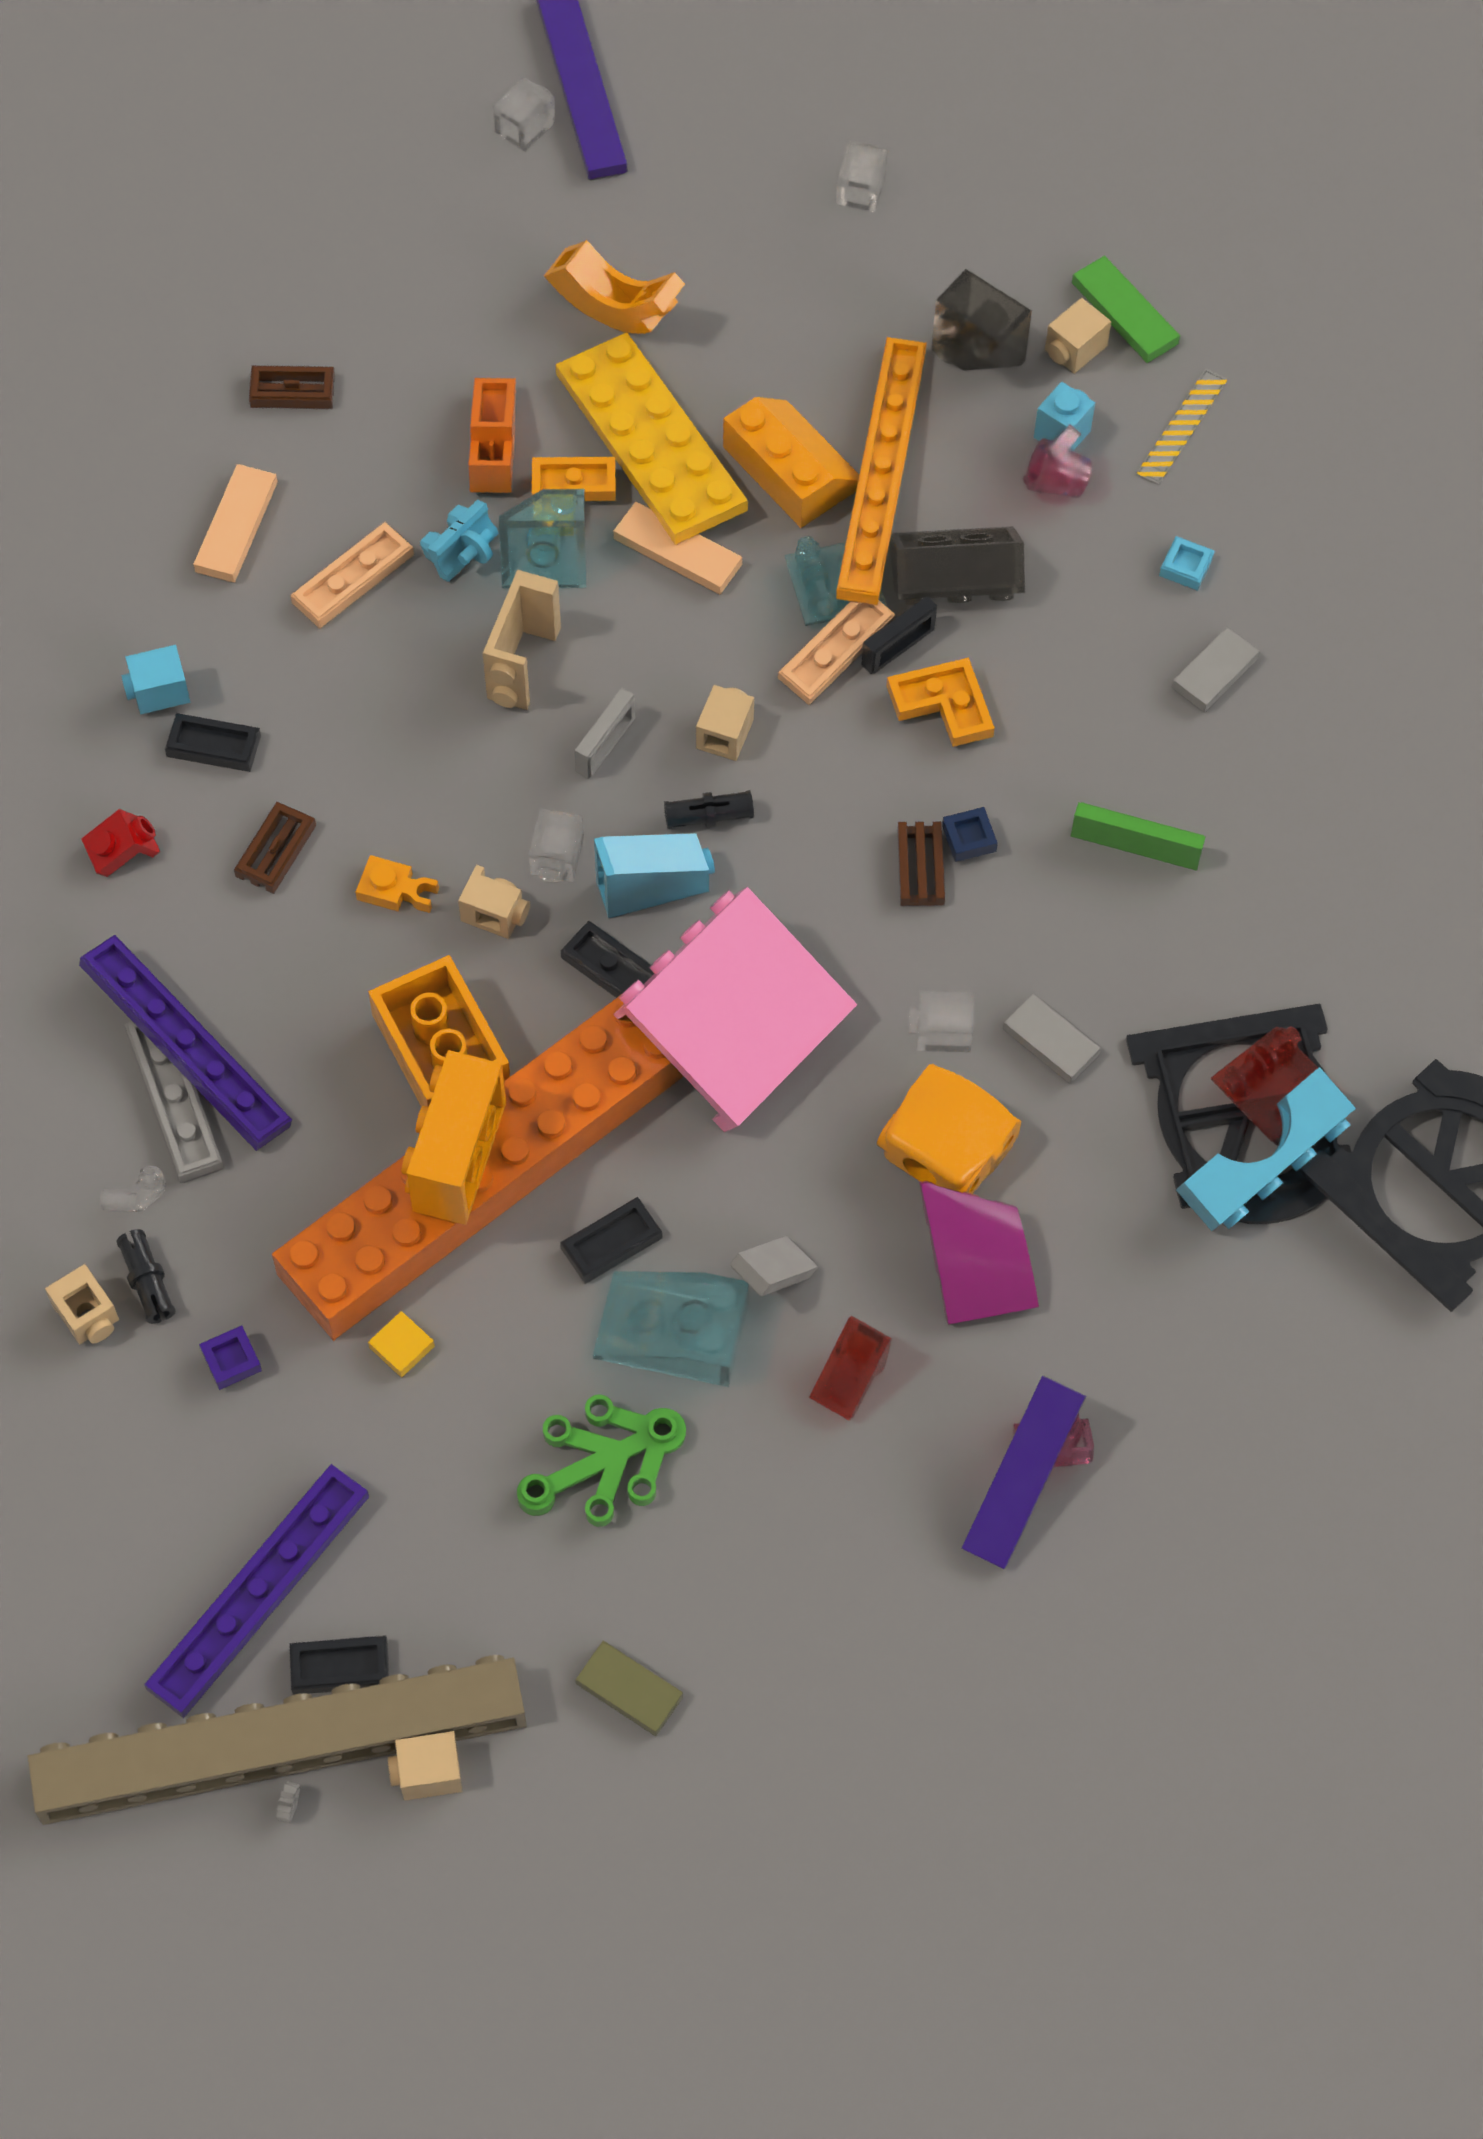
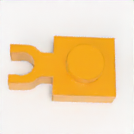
[355,855,439,913]

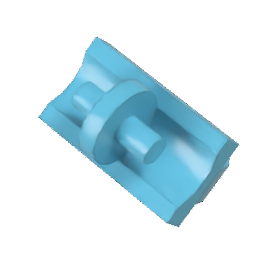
[420,500,499,582]

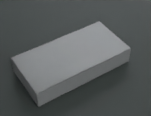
[1172,627,1260,713]
[575,687,636,779]
[1003,993,1101,1084]
[730,1236,818,1297]

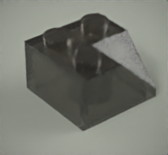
[931,269,1032,371]

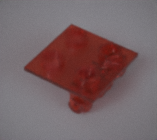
[1211,1026,1318,1142]

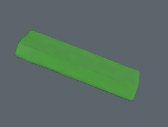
[1072,255,1180,363]
[1071,802,1206,871]

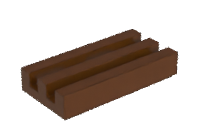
[249,366,335,409]
[234,802,316,894]
[897,821,945,906]

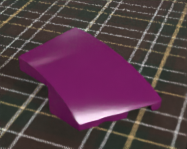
[919,1181,1039,1325]

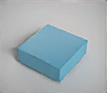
[1159,536,1215,591]

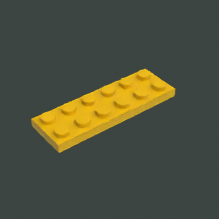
[555,332,748,545]

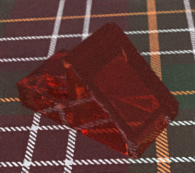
[809,1316,892,1420]

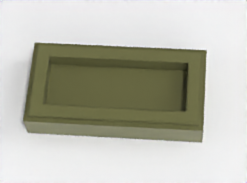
[576,1641,683,1736]

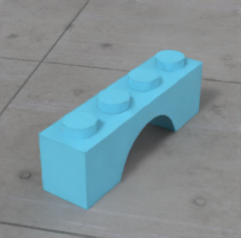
[1176,1067,1356,1231]

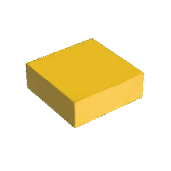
[368,1311,435,1378]

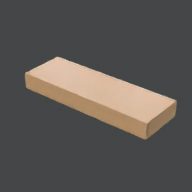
[194,464,278,583]
[613,501,742,595]
[291,522,414,629]
[778,601,896,705]

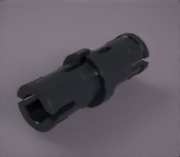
[664,790,754,829]
[116,1229,175,1324]

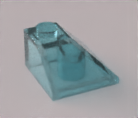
[499,489,586,588]

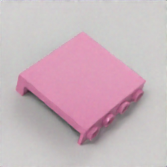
[613,887,857,1132]

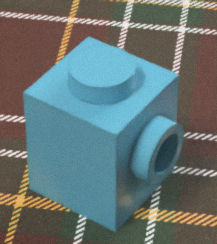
[1033,381,1095,458]
[121,645,191,715]

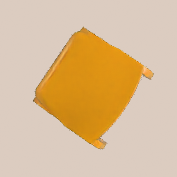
[877,1063,1021,1194]

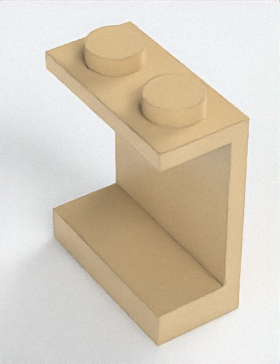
[483,570,561,710]

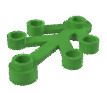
[517,1394,686,1527]

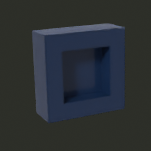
[942,807,998,862]

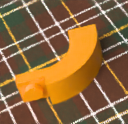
[544,240,685,334]

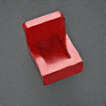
[81,809,160,877]

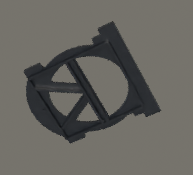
[1126,1004,1351,1224]
[1300,1059,1483,1312]

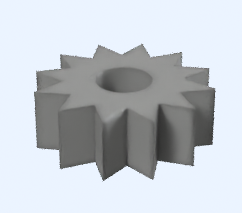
[276,1781,301,1823]

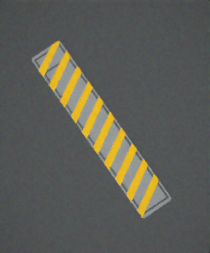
[1137,369,1227,484]

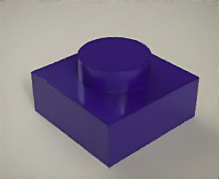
[199,1325,262,1390]

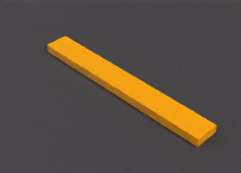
[836,337,927,605]

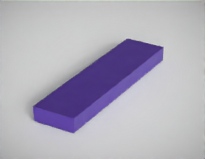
[962,1375,1087,1569]

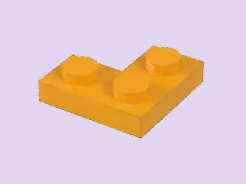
[531,457,616,536]
[886,657,995,747]

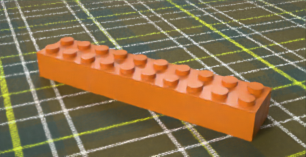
[272,993,684,1341]

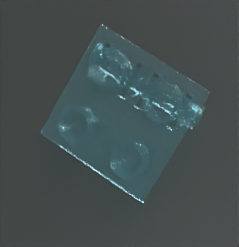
[785,536,887,626]

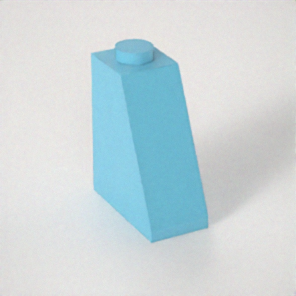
[594,833,715,919]

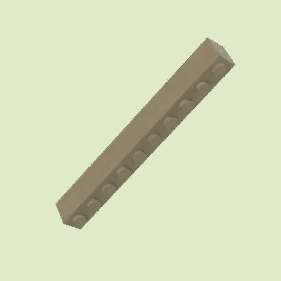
[27,1655,527,1825]

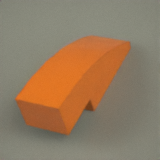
[469,378,516,493]

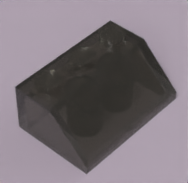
[889,526,1025,605]

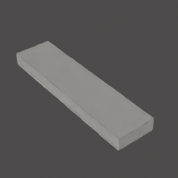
[125,1022,224,1183]

